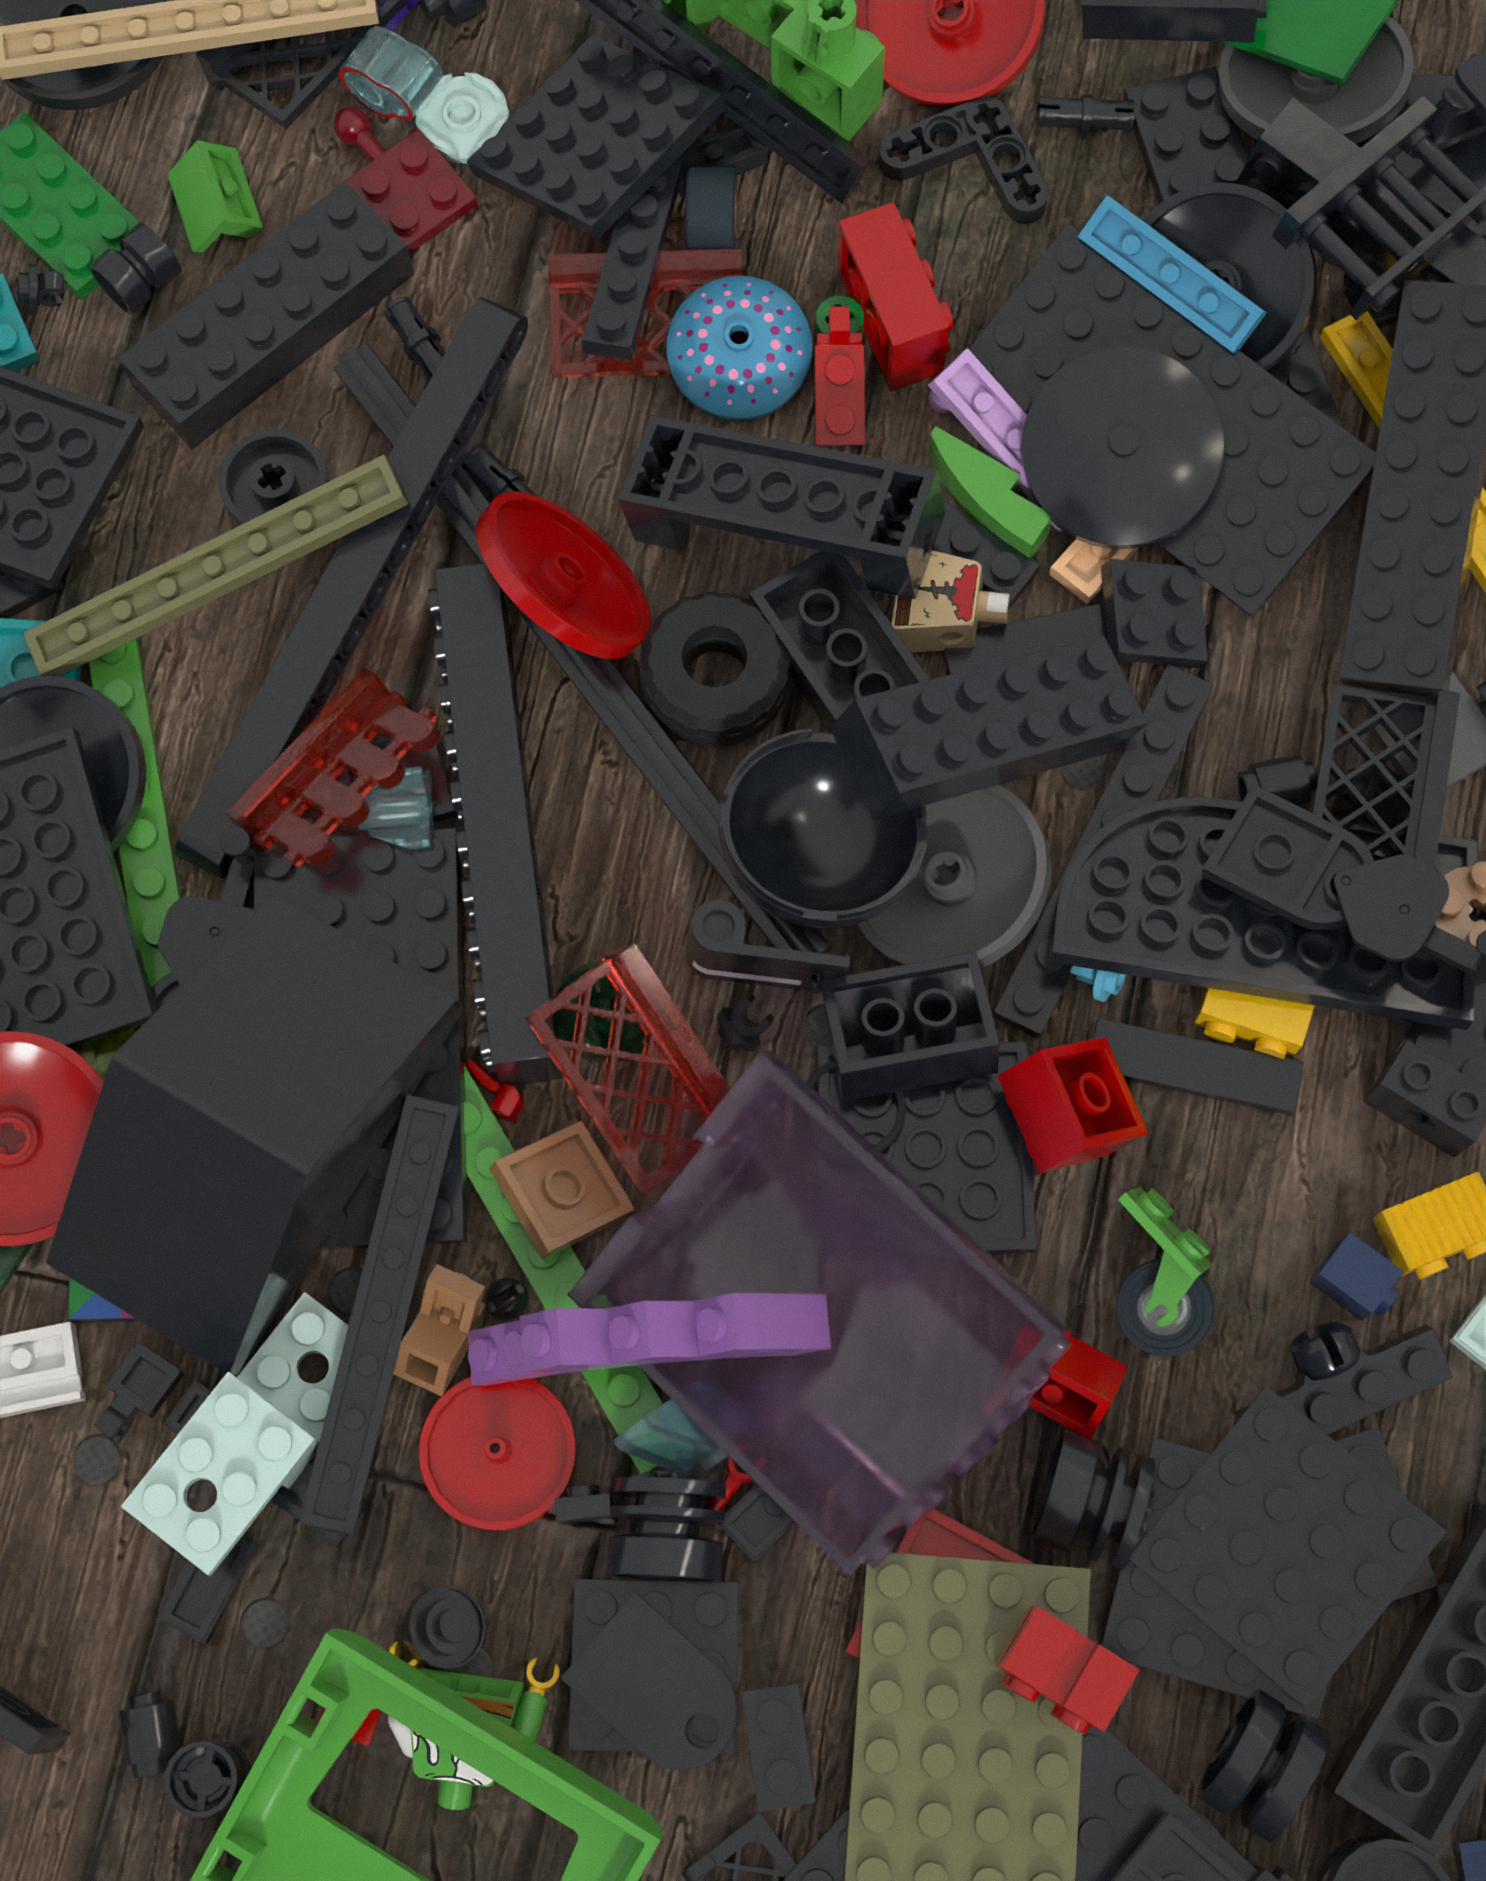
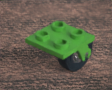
[1116,1186,1215,1357]

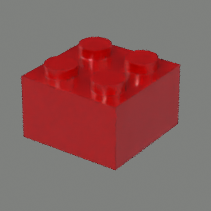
[997,1037,1148,1173]

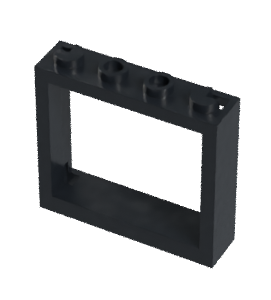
[1082,0,1268,42]

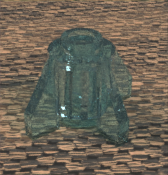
[356,766,436,849]

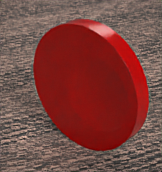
[419,1377,577,1531]

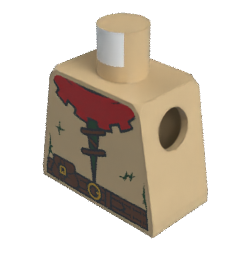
[892,551,1010,652]

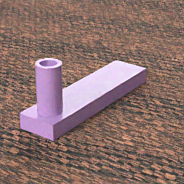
[928,348,1062,532]

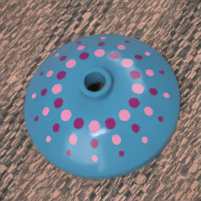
[667,276,812,421]

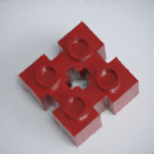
[995,1606,1139,1735]

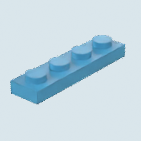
[1078,195,1267,353]

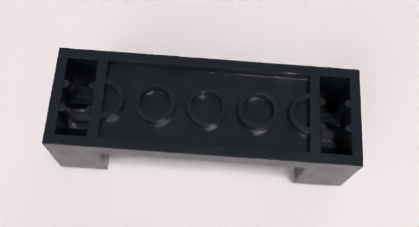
[618,415,945,599]
[1363,910,1486,1158]

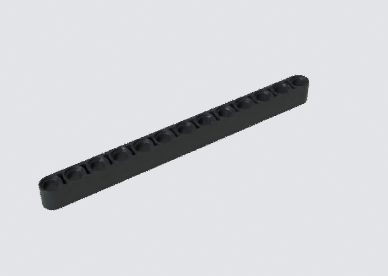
[175,297,528,879]

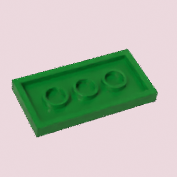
[0,112,139,301]

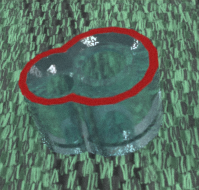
[339,26,443,121]

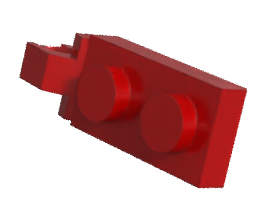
[815,307,865,446]

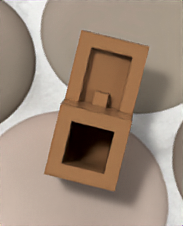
[394,1264,486,1397]

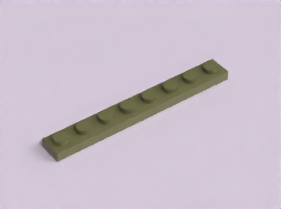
[23,455,408,676]

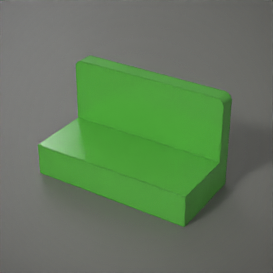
[168,140,263,253]

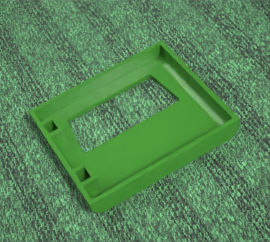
[190,1628,664,1881]

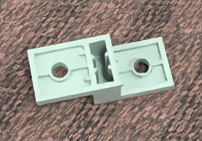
[121,1292,349,1576]

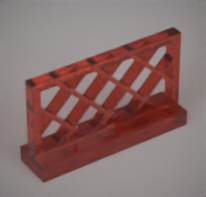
[548,249,745,378]
[525,943,750,1194]

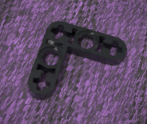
[878,96,1049,224]

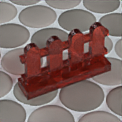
[225,668,440,868]

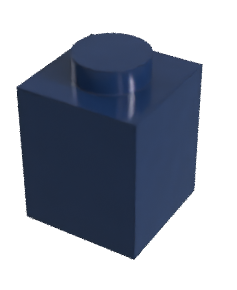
[1309,1232,1404,1321]

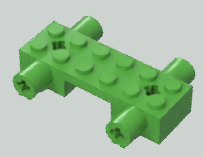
[661,0,885,142]

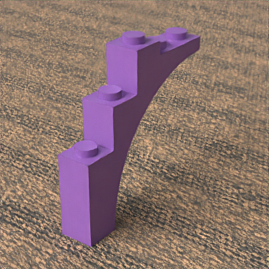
[468,1293,831,1386]

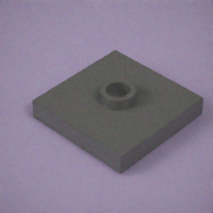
[1366,671,1486,790]

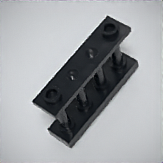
[1272,96,1486,320]

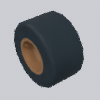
[685,167,737,257]

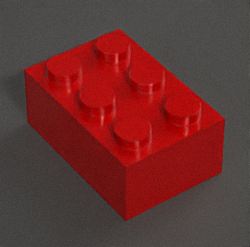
[837,202,953,392]

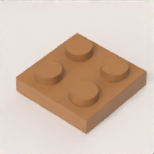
[489,1121,635,1260]

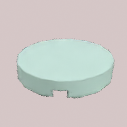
[415,72,510,164]

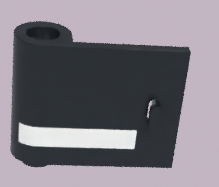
[686,899,850,994]

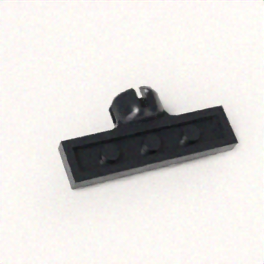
[1233,1321,1453,1435]

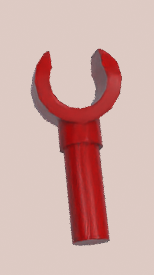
[465,1058,525,1122]
[707,1447,760,1511]

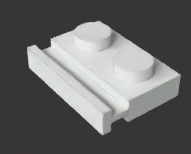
[0,1322,86,1418]

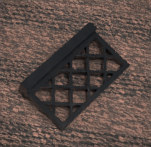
[196,0,409,129]
[1313,684,1460,869]

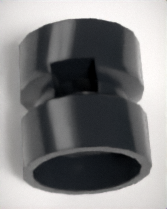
[88,222,182,315]
[164,1740,251,1818]

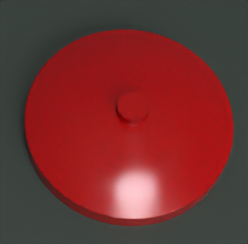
[856,0,1046,108]
[476,492,651,659]
[0,1031,104,1246]

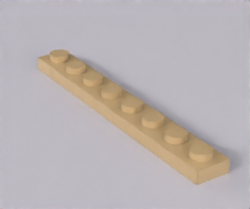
[0,0,379,80]

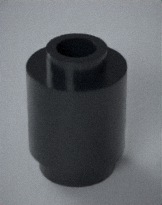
[1237,753,1317,805]
[118,1690,181,1778]

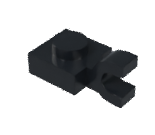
[94,1341,185,1444]

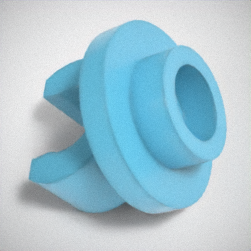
[1070,966,1126,1002]

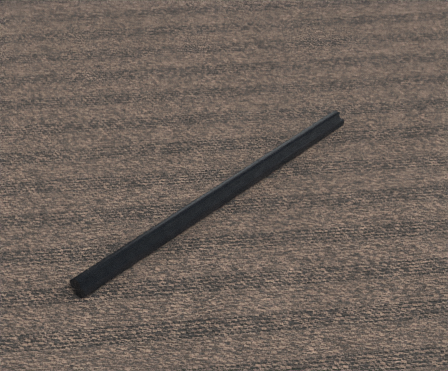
[334,342,832,954]

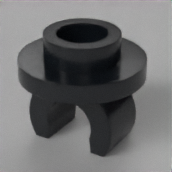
[17,263,64,313]
[717,994,775,1052]

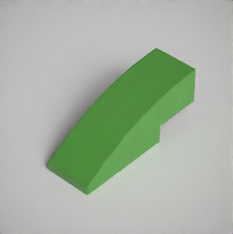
[928,426,1051,559]

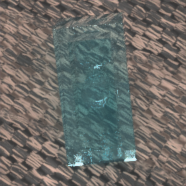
[613,1377,745,1473]

